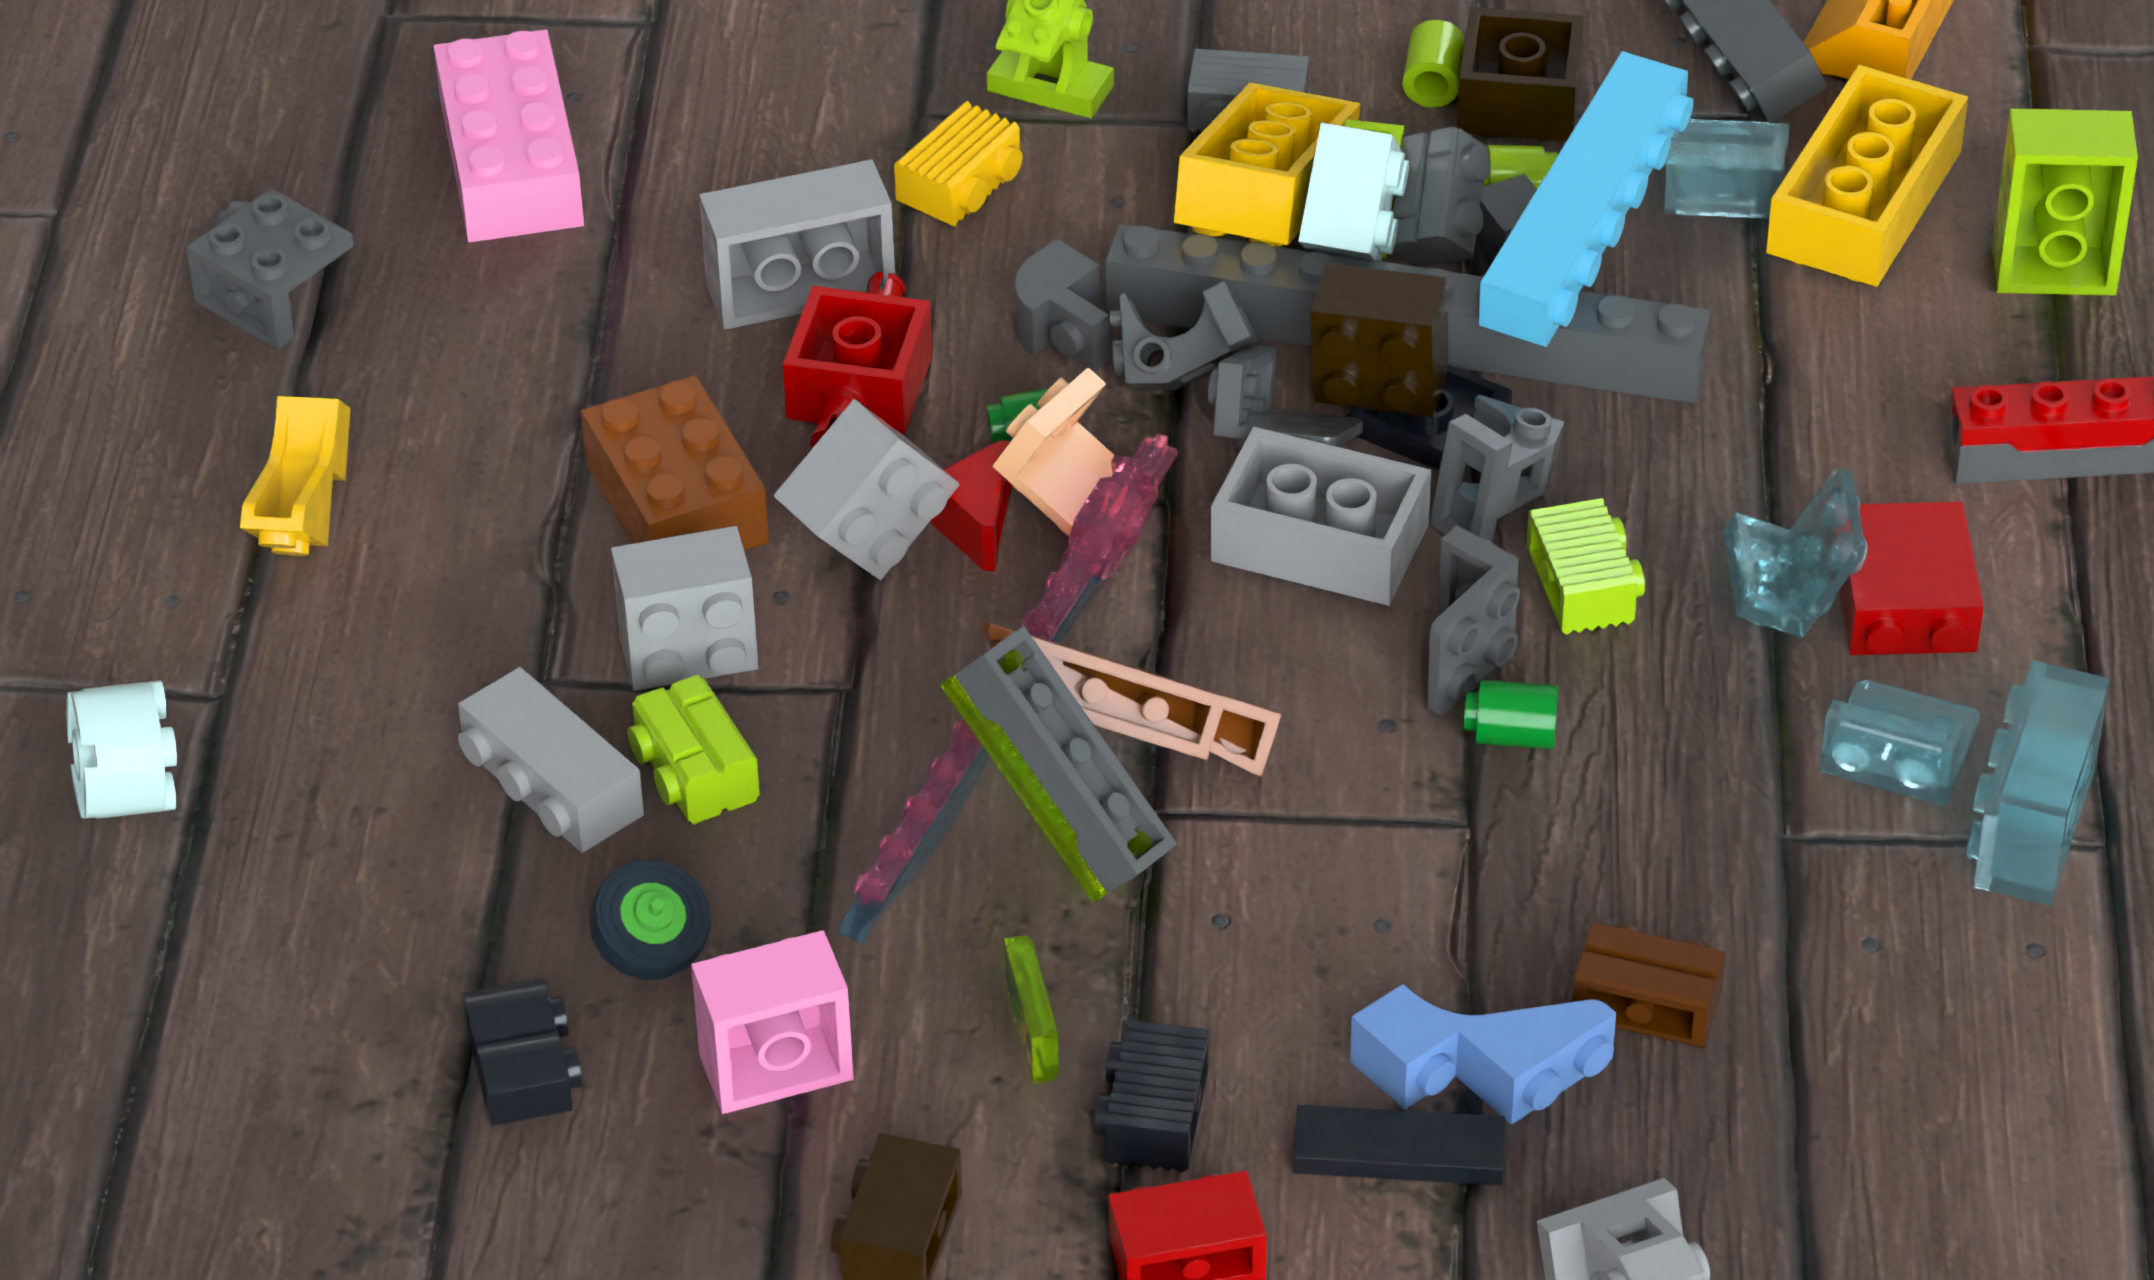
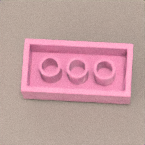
[434,29,584,243]

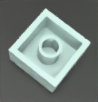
[1299,123,1409,260]

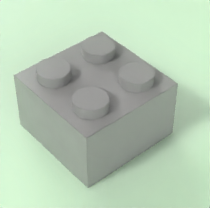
[773,399,961,581]
[611,526,759,691]

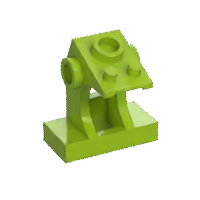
[987,0,1114,119]

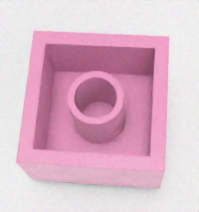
[691,930,854,1114]

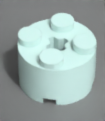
[66,680,177,819]

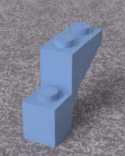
[1350,984,1616,1125]

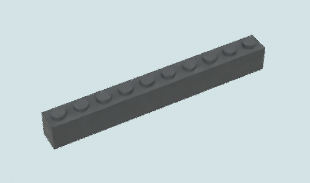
[1105,223,1711,404]

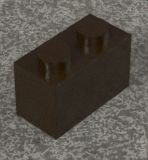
[831,1133,962,1280]

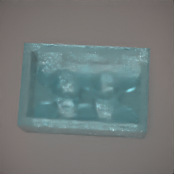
[1966,660,2111,906]

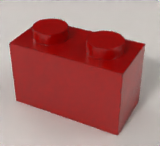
[1109,1170,1267,1280]

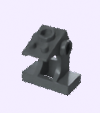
[1110,281,1260,390]
[1429,395,1564,542]

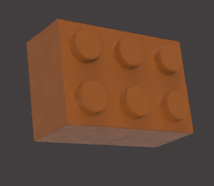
[581,375,769,551]

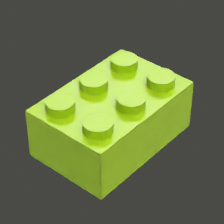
[1992,108,2138,296]

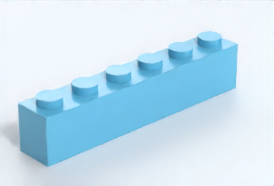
[1479,51,1693,347]

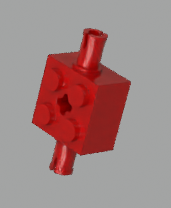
[783,272,933,448]

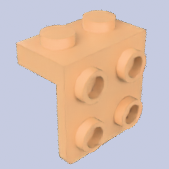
[992,368,1146,546]

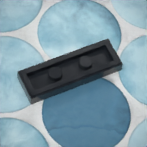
[1293,1105,1505,1185]

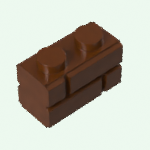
[1572,922,1726,1048]

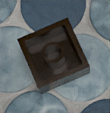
[1457,7,1585,141]
[1310,263,1449,417]

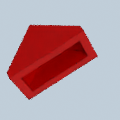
[930,441,1013,571]

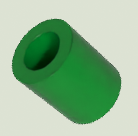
[1464,680,1558,750]

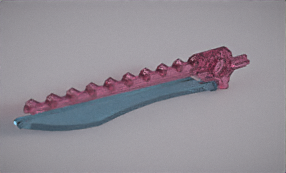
[838,433,1178,944]

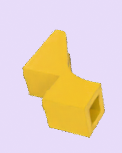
[240,396,350,556]

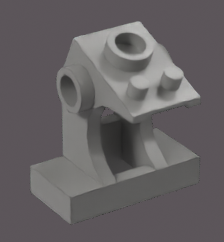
[1537,1178,1710,1280]

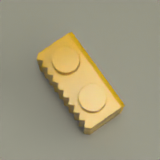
[894,101,1023,227]

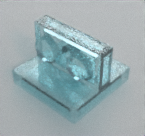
[1664,119,1789,218]

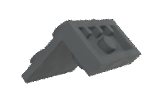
[186,189,354,350]

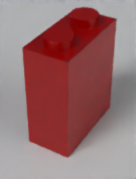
[1832,502,1984,655]

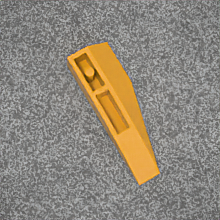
[1803,0,1954,80]

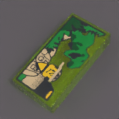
[1004,935,1059,1084]

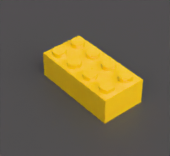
[1766,65,1968,287]
[1174,82,1361,247]

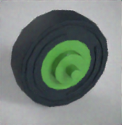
[589,860,711,980]

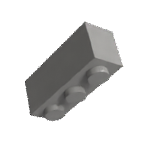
[458,667,644,853]

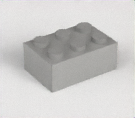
[699,159,895,330]
[1211,426,1431,606]

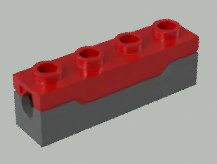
[1945,376,2154,484]

